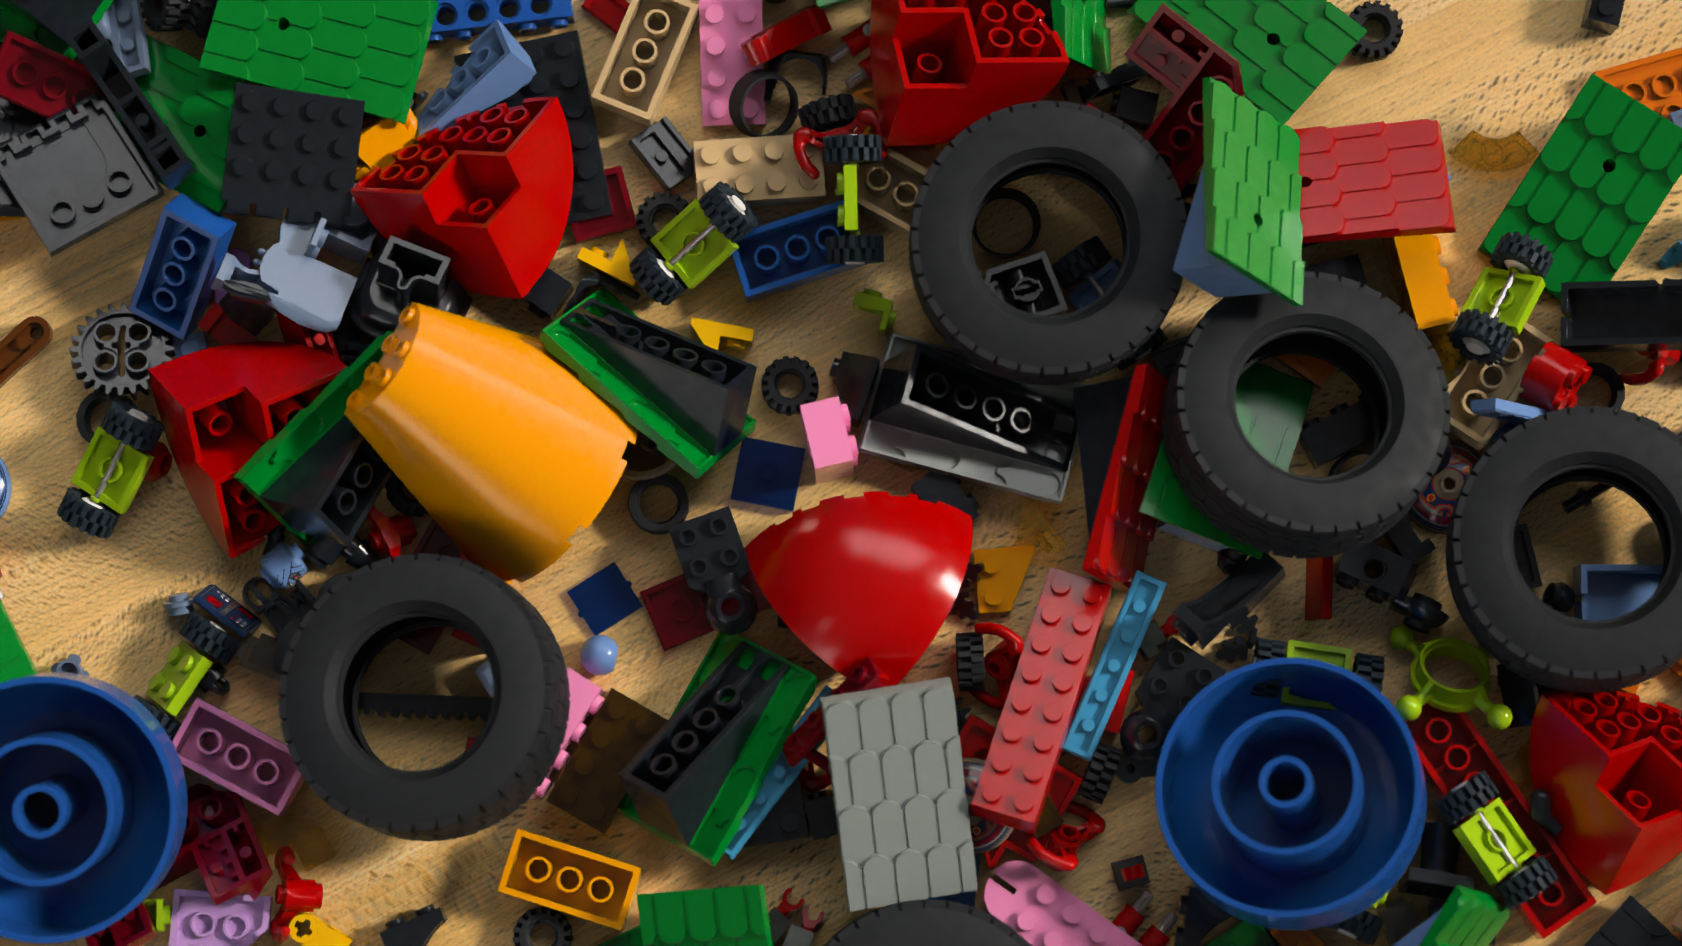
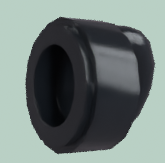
[197,663,230,696]

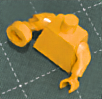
[355,108,418,183]

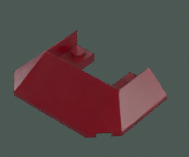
[1086,3,1245,193]
[85,783,273,946]

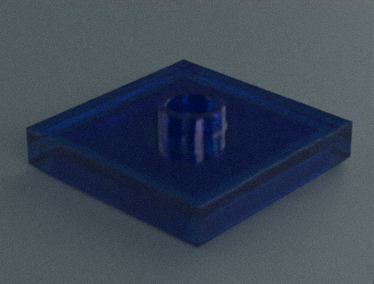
[730,437,806,512]

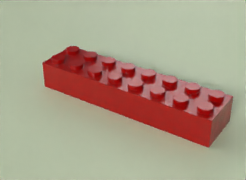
[971,567,1112,835]
[1404,685,1597,939]

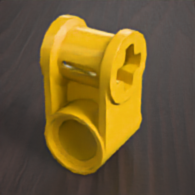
[289,913,353,946]

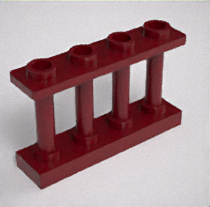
[782,657,888,786]

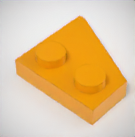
[973,545,1036,614]

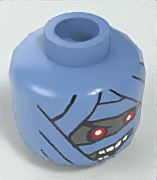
[260,542,308,590]

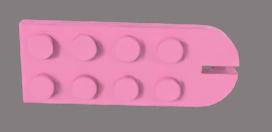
[699,0,766,127]
[984,860,1143,946]

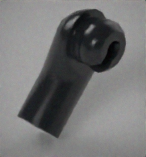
[1529,788,1563,837]

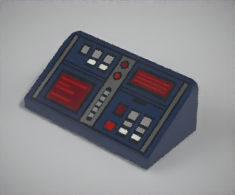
[193,584,262,640]

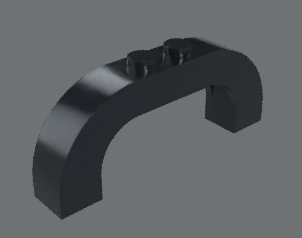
[64,19,197,191]

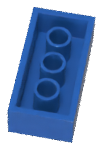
[128,193,237,340]
[732,199,868,303]

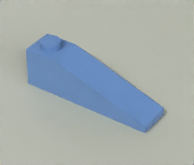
[416,19,536,136]

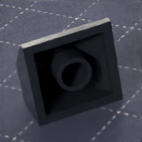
[829,351,880,428]

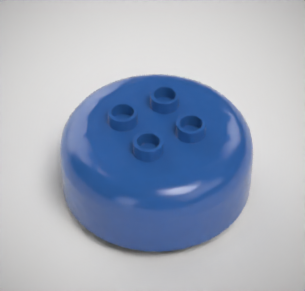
[1155,658,1427,930]
[0,672,188,943]

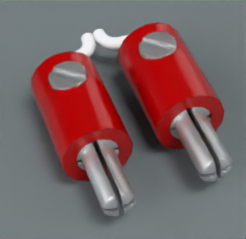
[827,18,872,89]
[1111,891,1179,946]

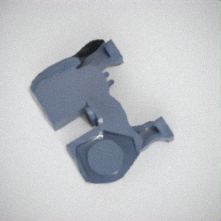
[210,183,378,332]

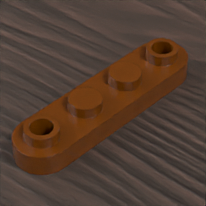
[0,316,53,388]

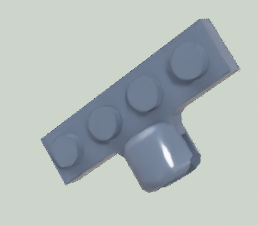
[97,0,151,78]

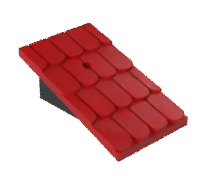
[1294,119,1456,248]
[1073,364,1168,594]

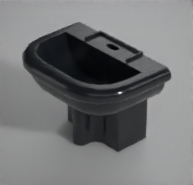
[348,236,473,339]

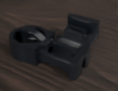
[242,577,317,639]

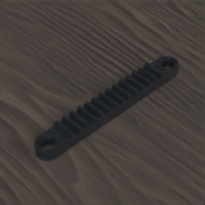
[358,692,493,722]

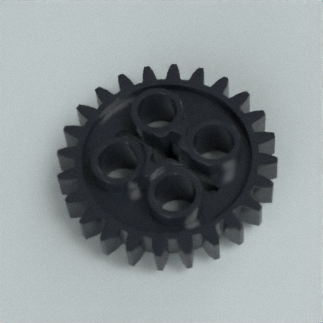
[69,302,176,402]

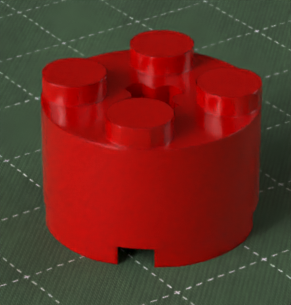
[1519,341,1593,412]

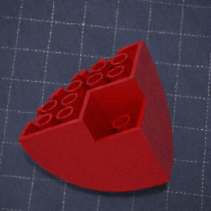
[870,0,1070,146]
[350,97,573,299]
[148,341,348,559]
[745,491,973,686]
[1529,690,1682,895]

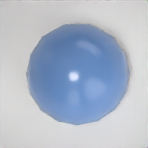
[580,635,618,675]

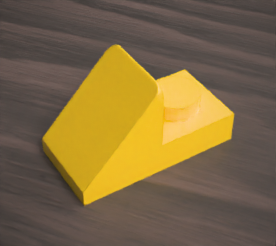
[576,239,638,290]
[690,317,755,351]

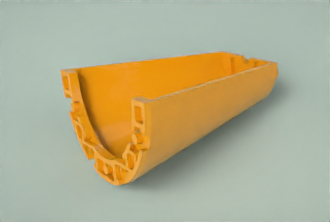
[344,302,640,585]

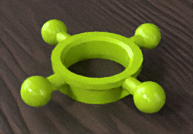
[1389,625,1513,730]

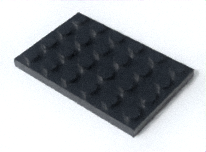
[454,30,614,226]

